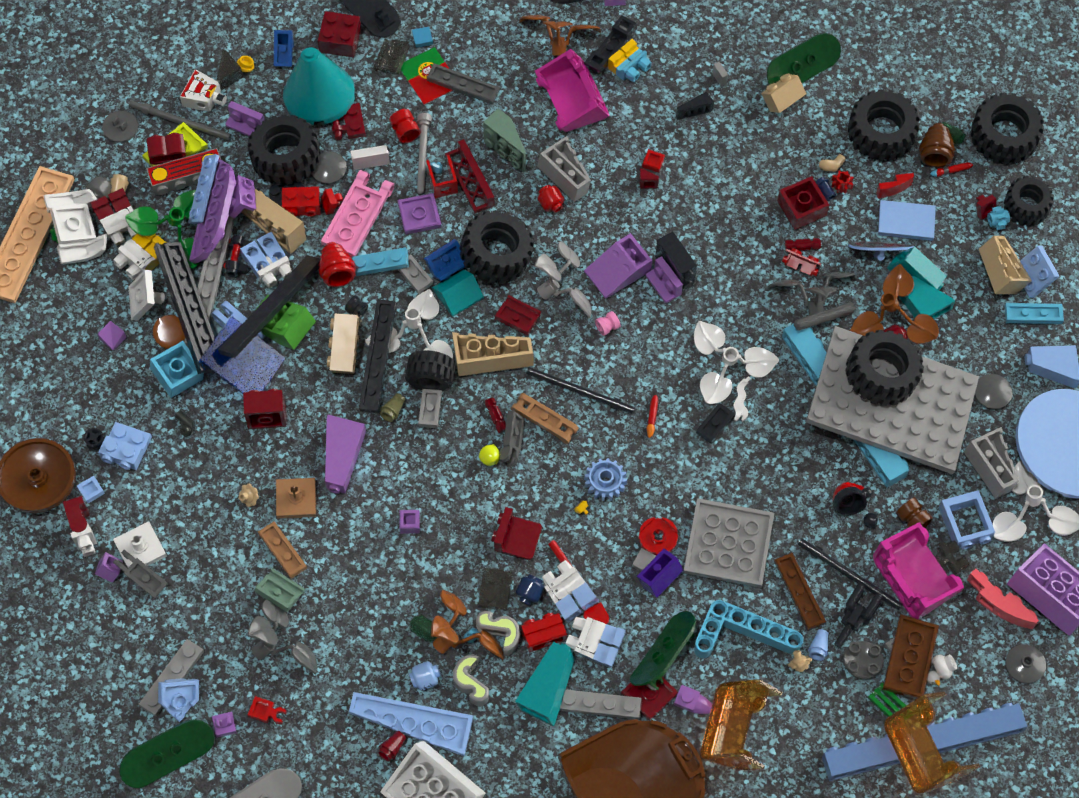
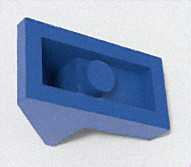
[274,30,294,67]

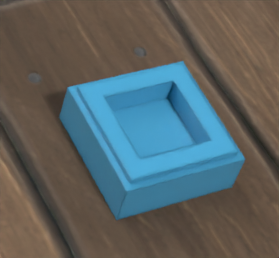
[412,27,433,48]

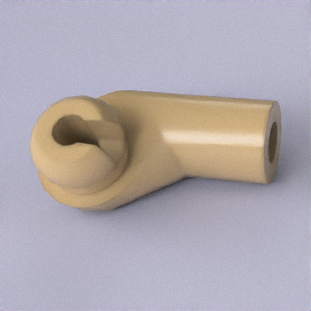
[819,154,846,172]

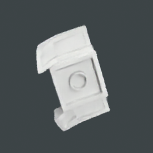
[43,189,107,264]

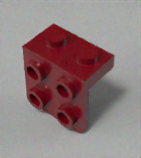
[491,507,542,560]

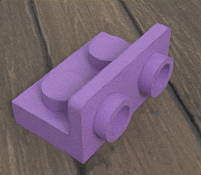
[225,101,264,136]
[646,256,683,303]

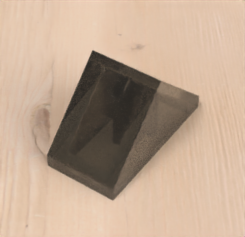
[216,50,243,90]

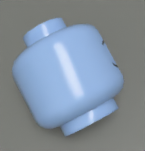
[409,661,441,691]

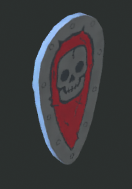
[848,241,914,261]

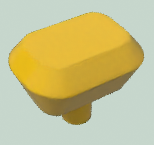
[574,500,588,515]

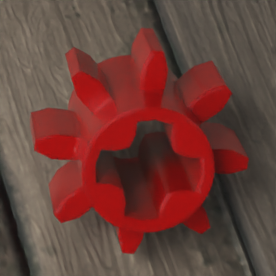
[831,170,854,194]

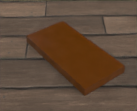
[882,614,939,701]

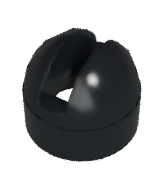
[863,513,878,529]

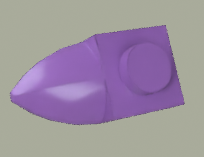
[674,685,715,714]

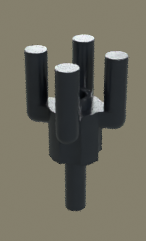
[834,583,883,648]

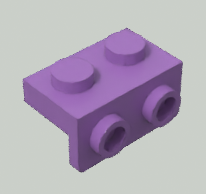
[228,175,256,218]

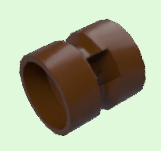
[896,497,933,528]

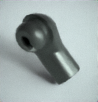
[175,410,194,437]

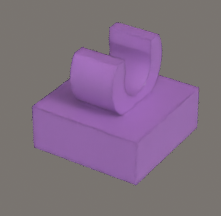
[212,712,237,738]

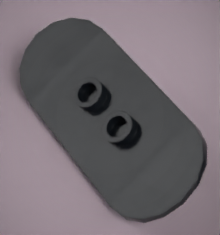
[339,0,400,37]

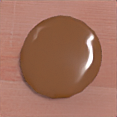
[153,315,185,349]

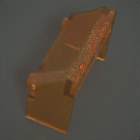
[700,679,782,770]
[884,692,980,794]

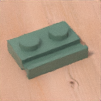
[255,568,305,612]

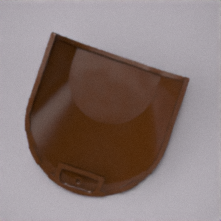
[558,719,706,798]

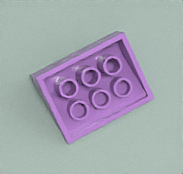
[1007,543,1079,636]

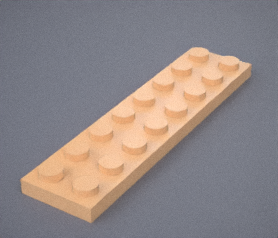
[0,166,75,303]

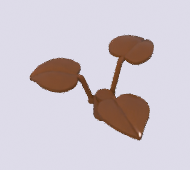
[519,15,601,55]
[849,264,939,344]
[431,589,504,661]

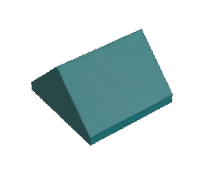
[432,269,484,317]

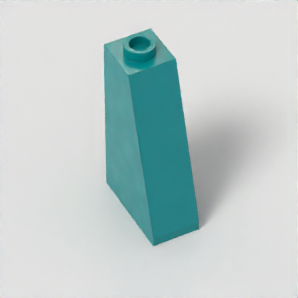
[515,642,575,726]

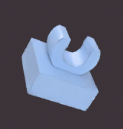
[77,476,105,504]

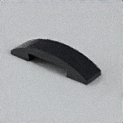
[584,15,637,73]

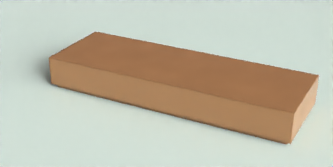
[258,521,307,579]

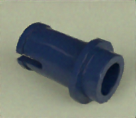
[816,177,836,201]

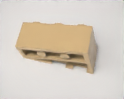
[979,236,1032,294]
[327,313,361,374]

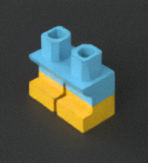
[608,39,652,82]

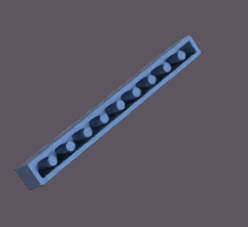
[822,703,1027,781]

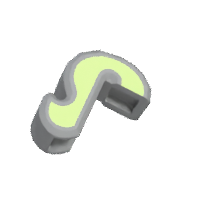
[476,611,520,656]
[453,654,489,706]

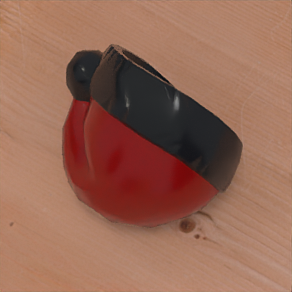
[832,482,872,516]

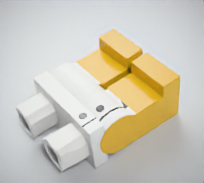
[113,234,166,280]

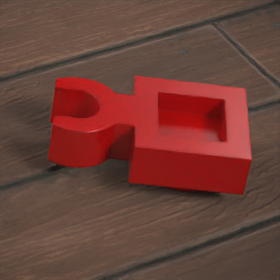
[248,696,287,724]

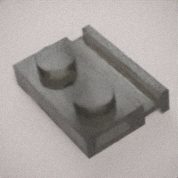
[373,39,410,75]
[478,568,512,611]

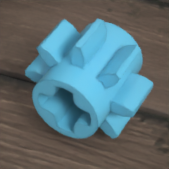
[987,206,1010,230]

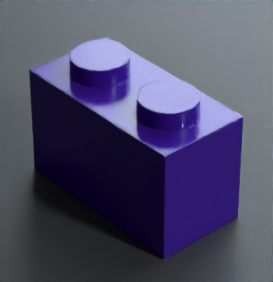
[637,548,683,598]

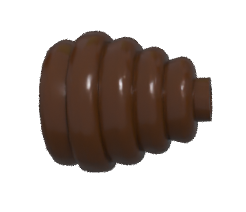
[918,123,955,167]

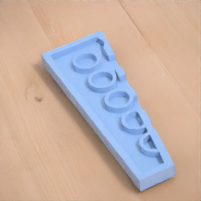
[349,692,473,756]

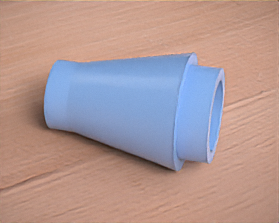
[808,629,829,661]

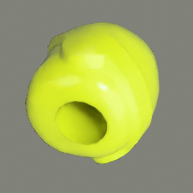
[478,444,500,466]

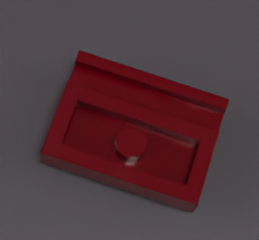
[495,295,541,336]

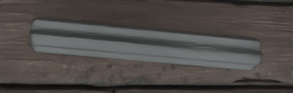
[793,302,856,330]

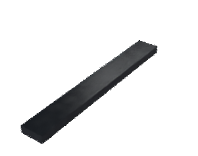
[218,255,321,359]

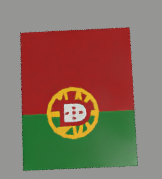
[398,47,452,104]

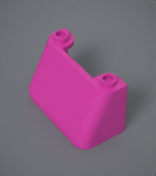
[535,49,610,132]
[873,522,964,619]

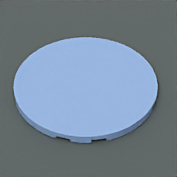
[1015,389,1079,499]

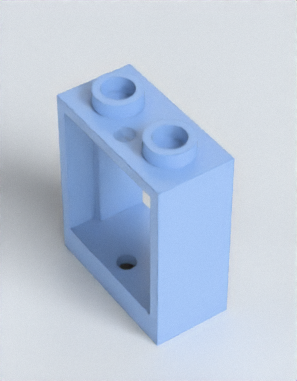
[938,490,995,550]

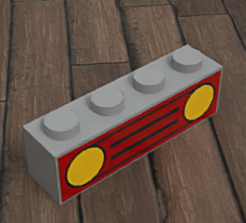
[146,148,221,195]

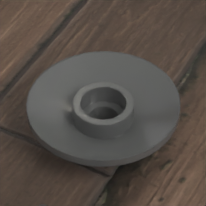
[1005,644,1046,684]

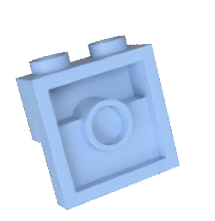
[98,422,152,470]

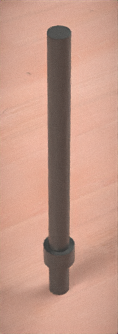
[129,100,231,141]

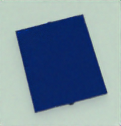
[199,316,286,394]

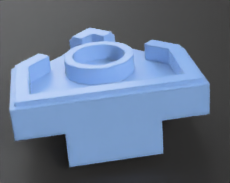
[158,678,199,722]

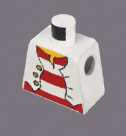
[180,70,227,112]

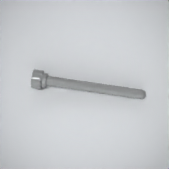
[417,113,432,194]

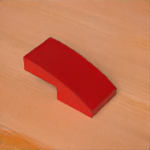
[876,173,914,199]

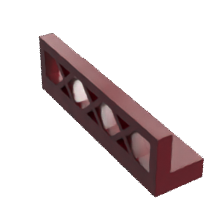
[445,139,495,214]

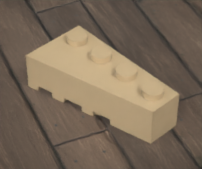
[452,332,534,376]

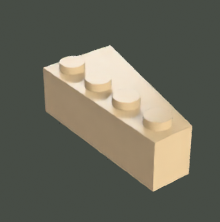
[241,188,306,254]

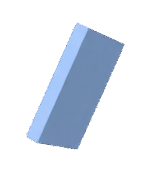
[878,200,936,241]

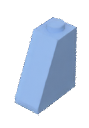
[1025,345,1079,388]

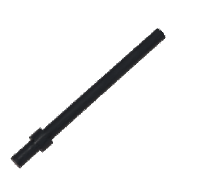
[526,367,635,414]
[798,538,903,610]

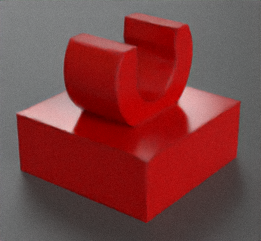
[320,188,343,215]

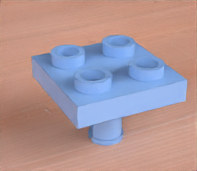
[1020,246,1060,298]

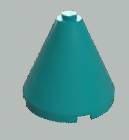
[283,47,355,125]

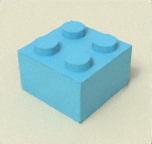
[150,341,204,398]

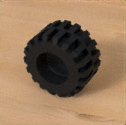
[1004,175,1054,226]
[405,350,456,391]

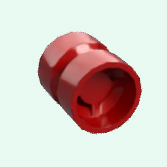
[389,109,421,144]

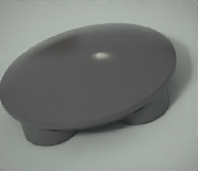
[310,151,347,186]
[974,374,1013,410]
[843,641,884,679]

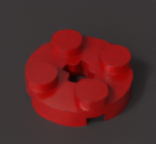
[638,517,678,556]

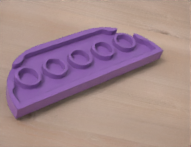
[189,159,236,264]

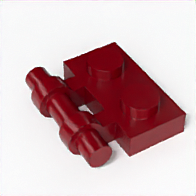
[331,103,366,140]

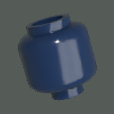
[516,574,545,605]

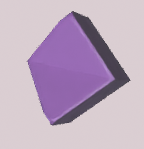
[98,321,126,350]
[400,510,420,534]
[95,552,123,582]

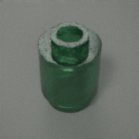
[409,614,436,643]

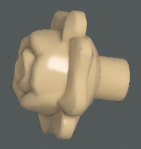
[239,483,259,507]
[788,650,812,672]

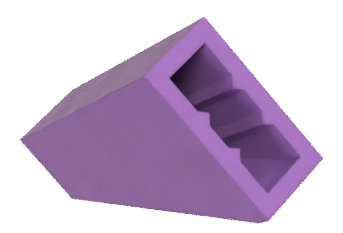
[325,415,366,494]

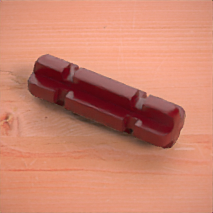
[784,238,821,251]
[485,397,506,433]

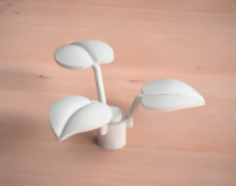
[365,289,453,359]
[694,321,779,404]
[993,461,1079,542]

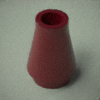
[377,731,406,762]

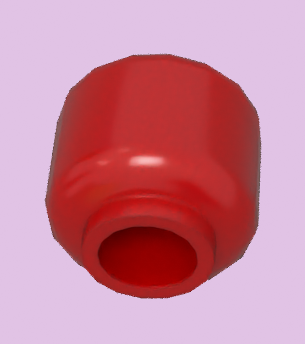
[537,185,565,213]

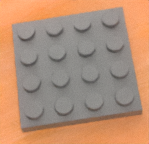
[683,498,774,588]

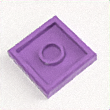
[397,193,441,235]

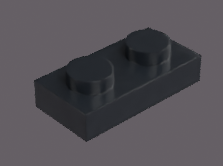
[696,403,735,444]

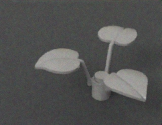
[534,241,591,319]

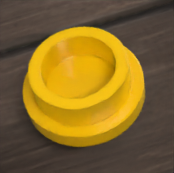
[236,56,254,72]

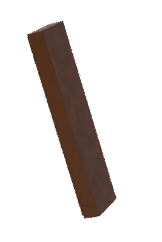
[774,553,826,631]

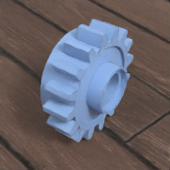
[584,458,627,501]

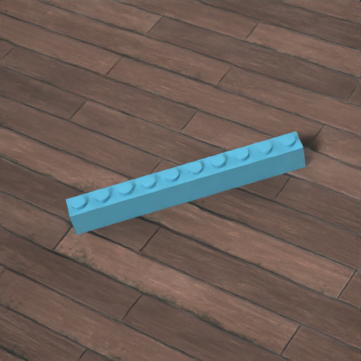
[782,324,909,488]

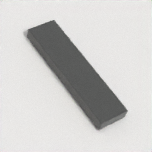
[427,63,500,105]

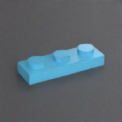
[352,247,409,276]
[1005,303,1064,324]

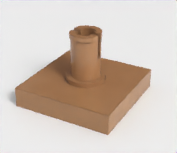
[276,478,316,519]

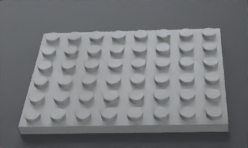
[806,326,979,474]

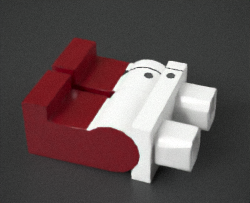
[90,188,137,246]
[63,496,97,557]

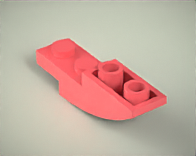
[967,569,1039,629]

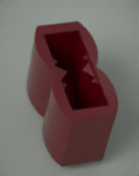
[146,132,186,165]

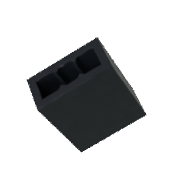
[655,231,697,289]

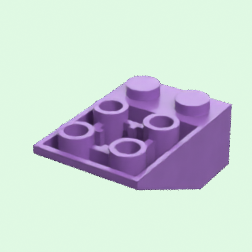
[584,233,652,299]

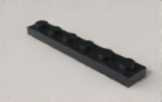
[359,299,397,413]

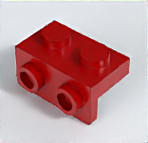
[282,187,320,217]

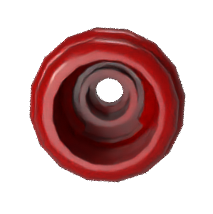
[319,242,356,287]

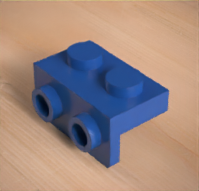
[424,239,465,281]

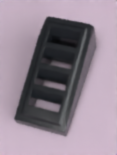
[675,92,714,120]

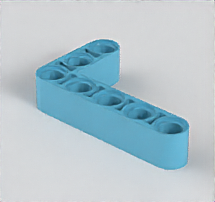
[694,600,803,659]

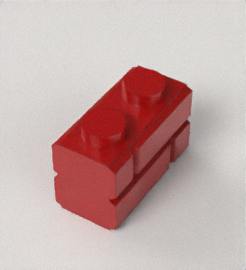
[521,613,567,653]

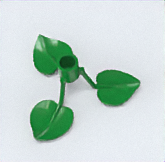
[125,190,199,269]

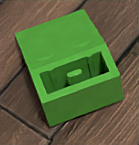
[256,295,316,350]

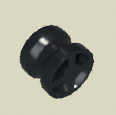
[345,295,368,318]
[84,428,105,452]

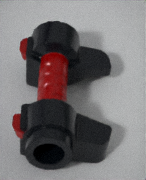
[224,235,252,277]

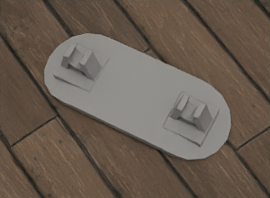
[230,768,302,798]

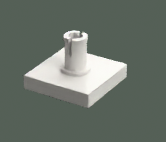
[128,270,165,321]
[113,522,167,568]

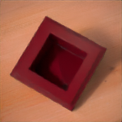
[639,168,659,189]

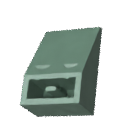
[483,108,526,173]

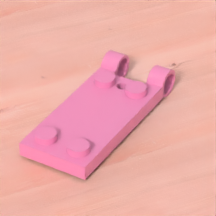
[321,170,395,257]

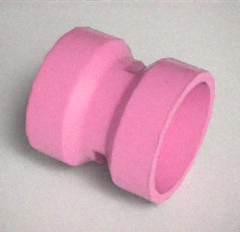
[595,311,621,336]

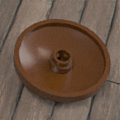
[0,438,76,513]

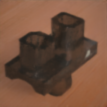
[935,540,970,577]

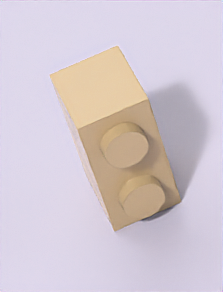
[761,74,806,113]

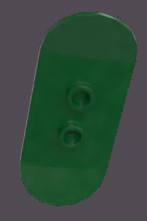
[767,33,841,85]
[630,611,696,690]
[119,719,215,788]

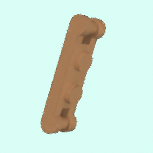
[511,393,579,444]

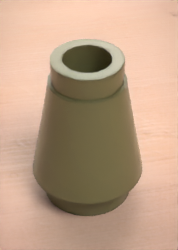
[380,393,405,422]

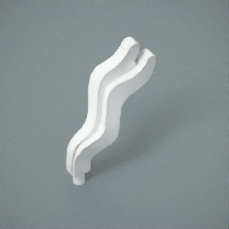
[733,376,751,422]

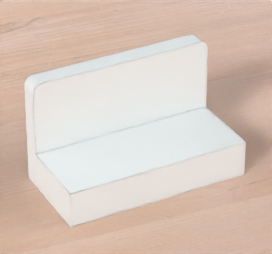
[350,145,390,170]

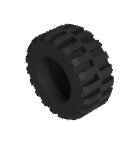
[848,89,920,161]
[971,93,1044,164]
[247,114,321,185]
[459,210,534,284]
[845,330,924,406]

